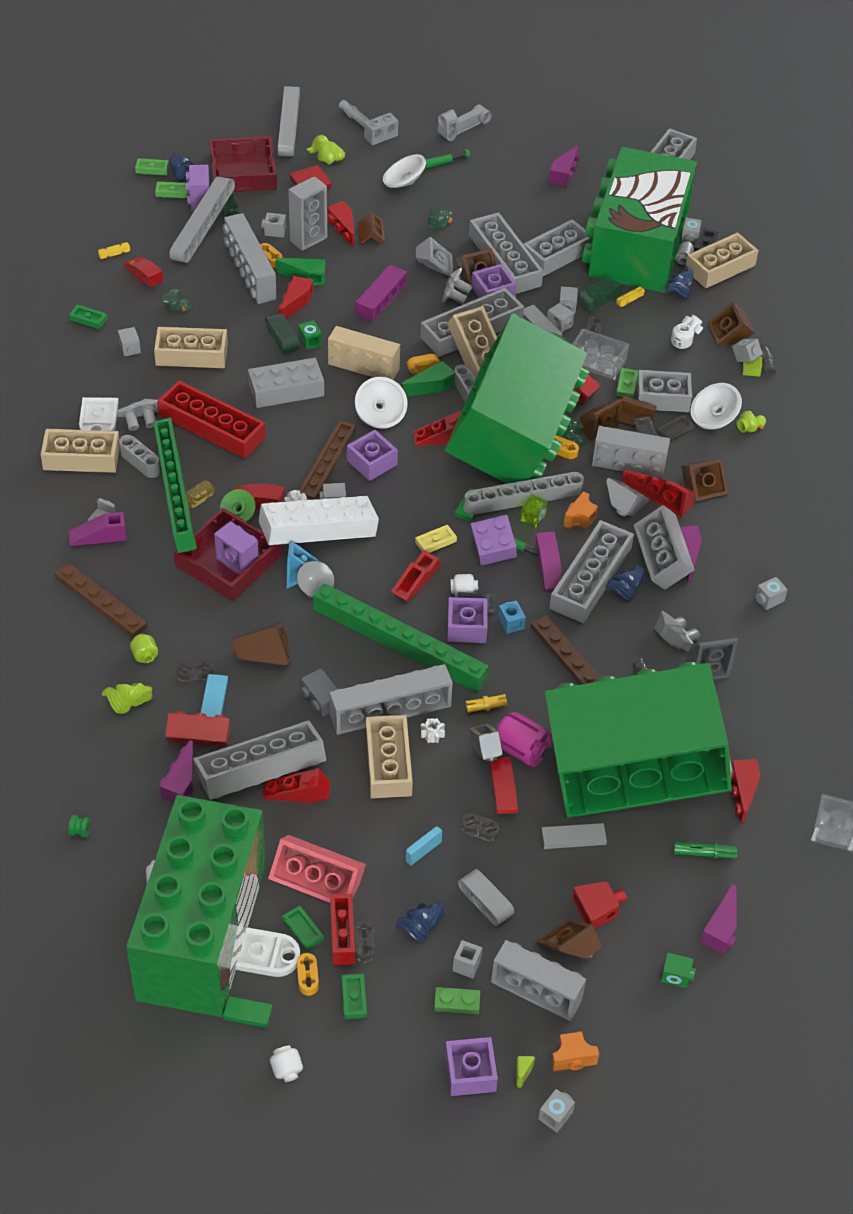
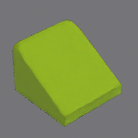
[743,357,762,377]
[516,1056,535,1088]

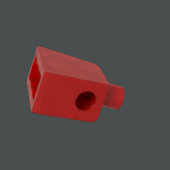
[572,882,627,929]

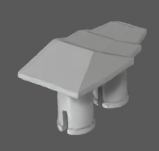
[443,268,472,305]
[117,399,159,431]
[654,611,700,652]

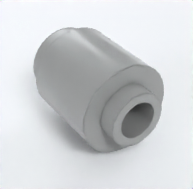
[675,241,694,265]

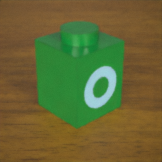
[298,320,322,350]
[661,953,696,989]

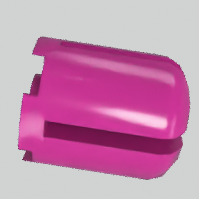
[496,712,553,767]

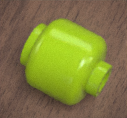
[130,634,158,663]

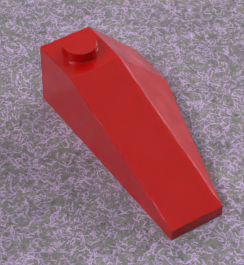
[622,469,696,518]

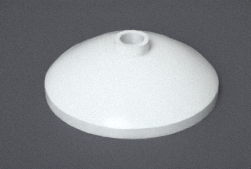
[383,154,426,188]
[355,377,407,429]
[691,383,742,429]

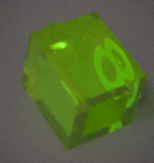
[520,495,548,528]

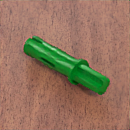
[674,841,738,859]

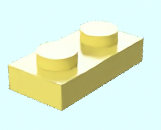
[415,524,457,553]

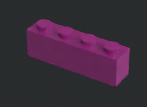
[355,265,407,322]

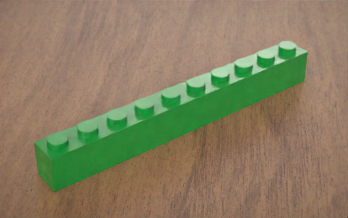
[153,418,197,553]
[313,583,489,693]

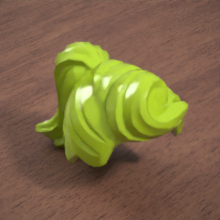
[307,135,345,165]
[102,683,153,714]

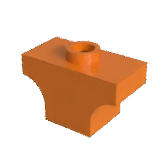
[564,492,598,529]
[551,1031,599,1072]

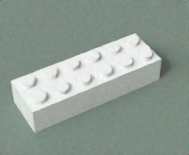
[259,496,379,545]

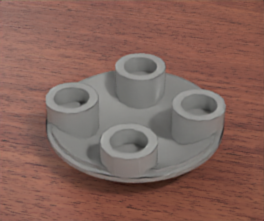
[296,561,334,598]

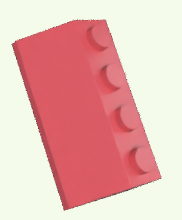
[268,835,366,903]

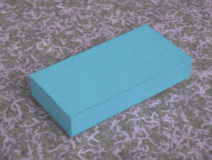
[406,826,442,866]

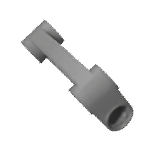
[437,104,492,141]

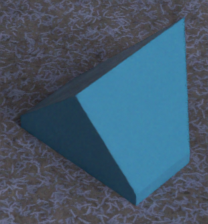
[287,542,319,589]

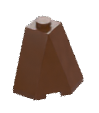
[231,621,291,665]

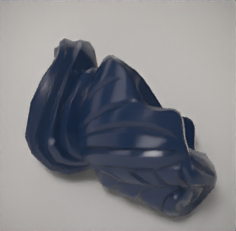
[169,152,195,182]
[667,267,693,298]
[606,566,645,600]
[395,902,445,941]

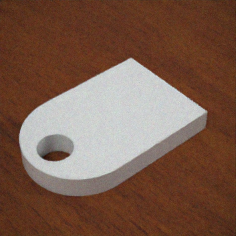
[79,397,119,431]
[236,928,300,977]

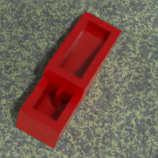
[123,257,164,287]
[232,484,285,510]
[391,550,441,602]
[490,758,518,814]

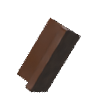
[358,211,385,244]
[619,396,657,432]

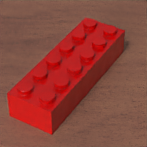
[158,380,266,459]

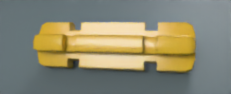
[98,242,130,259]
[616,287,645,307]

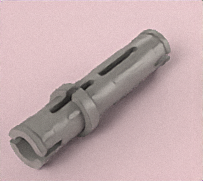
[339,100,369,127]

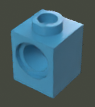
[498,600,526,634]

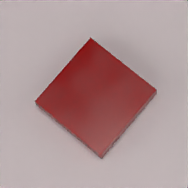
[290,165,332,189]

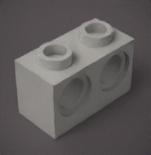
[364,113,398,145]

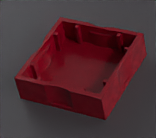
[209,135,277,192]
[174,507,281,602]

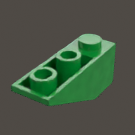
[276,258,326,285]
[402,361,456,396]

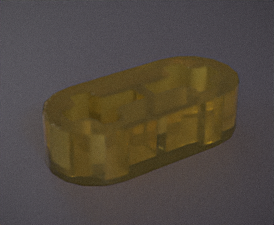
[187,480,215,508]

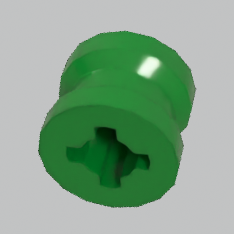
[68,815,91,838]

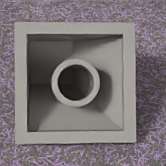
[416,237,453,277]
[606,478,650,517]

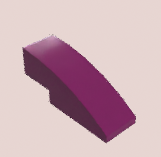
[535,531,563,592]

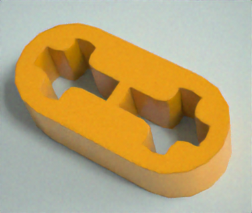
[260,243,282,267]
[407,354,440,374]
[555,435,579,459]
[297,953,319,996]

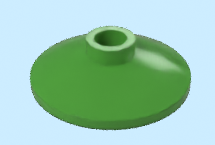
[220,489,255,522]

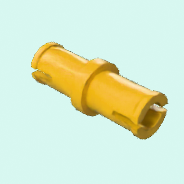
[466,694,507,713]

